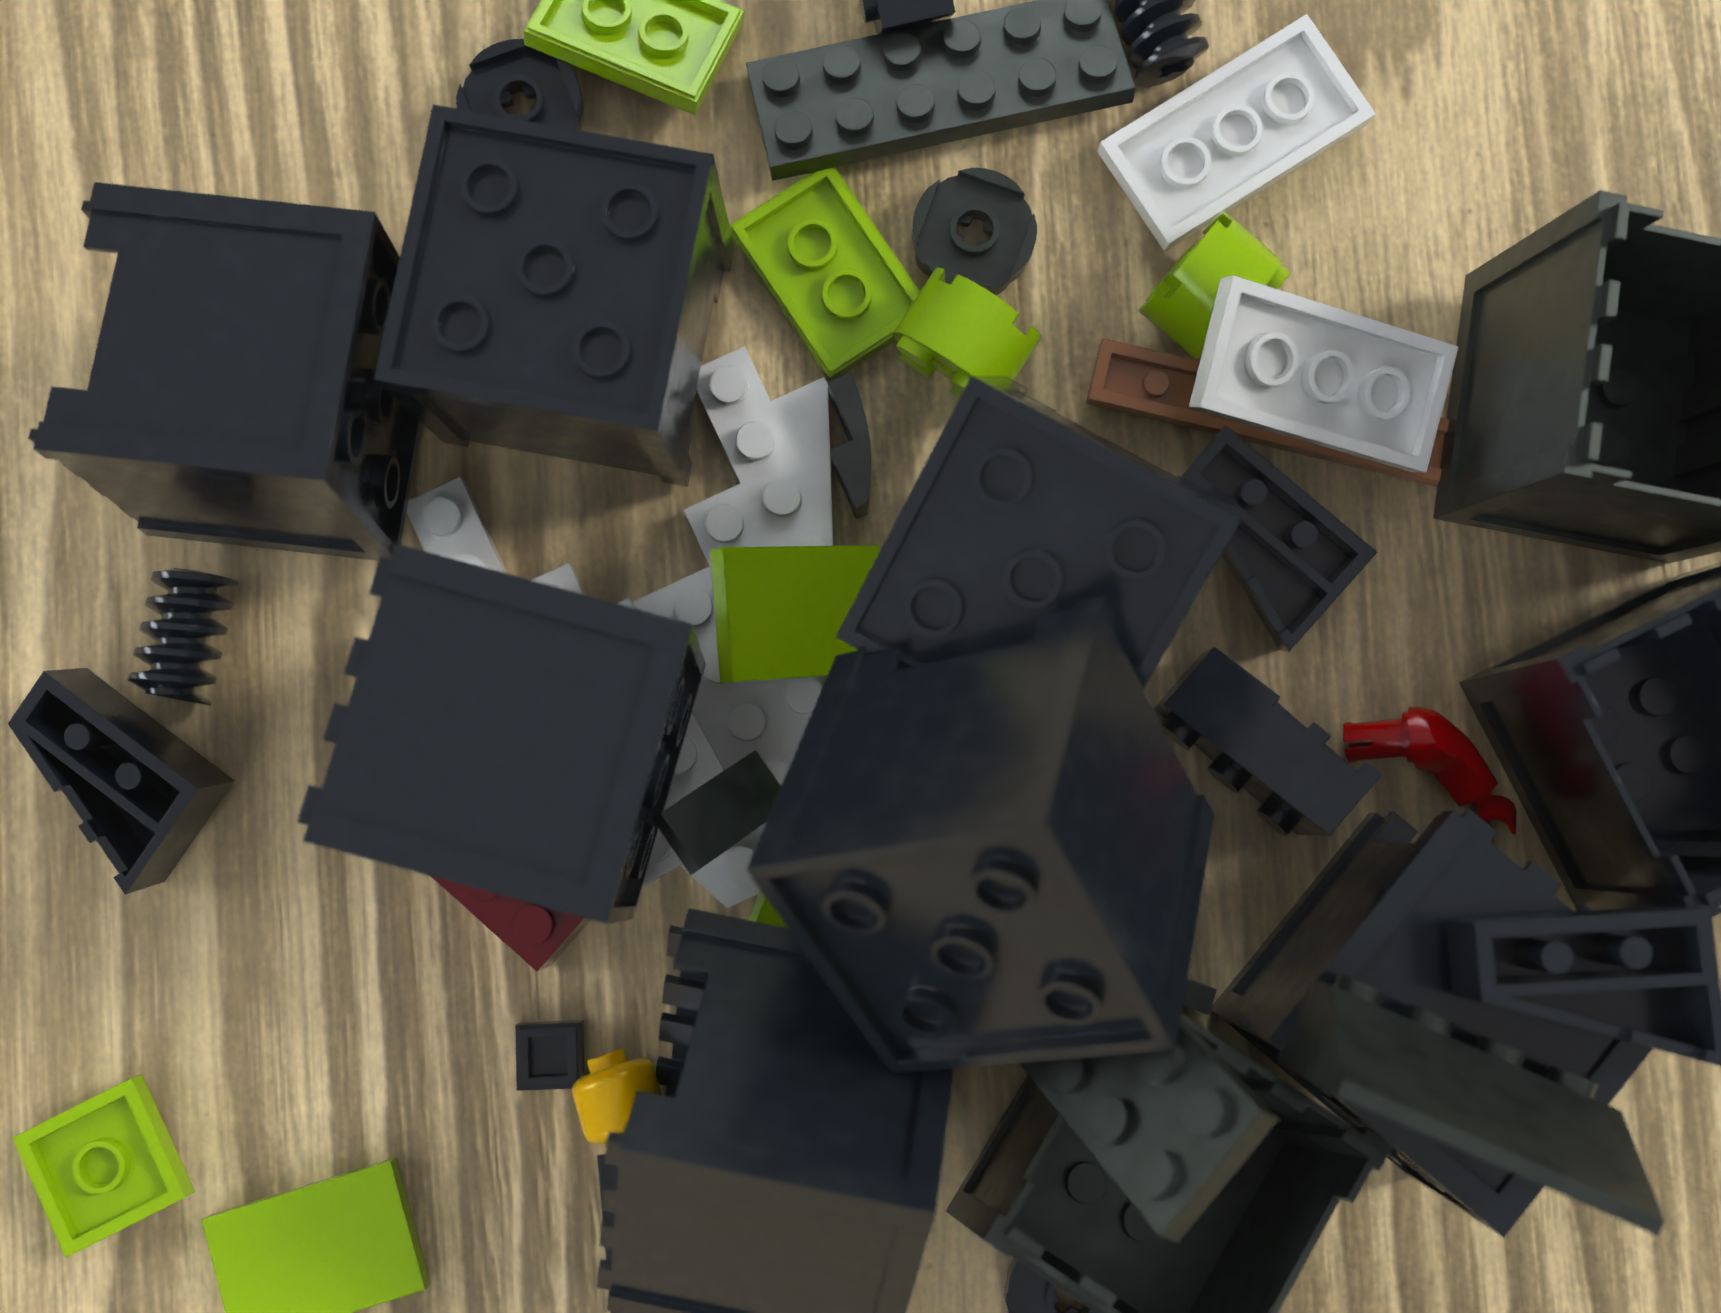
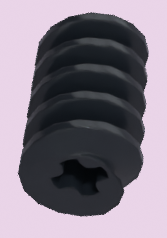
[1114,0,1209,88]
[128,568,238,706]

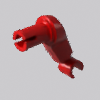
[1343,707,1517,845]

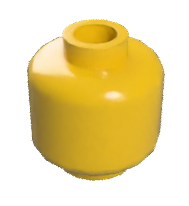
[572,1048,663,1146]

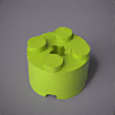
[1138,210,1291,360]
[893,267,1041,399]

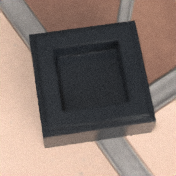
[515,1020,585,1091]

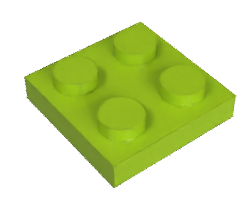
[12,1074,195,1258]

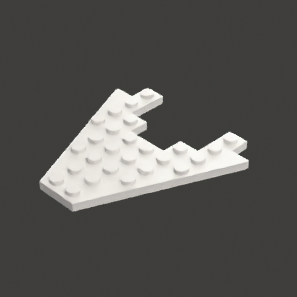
[407,346,834,908]

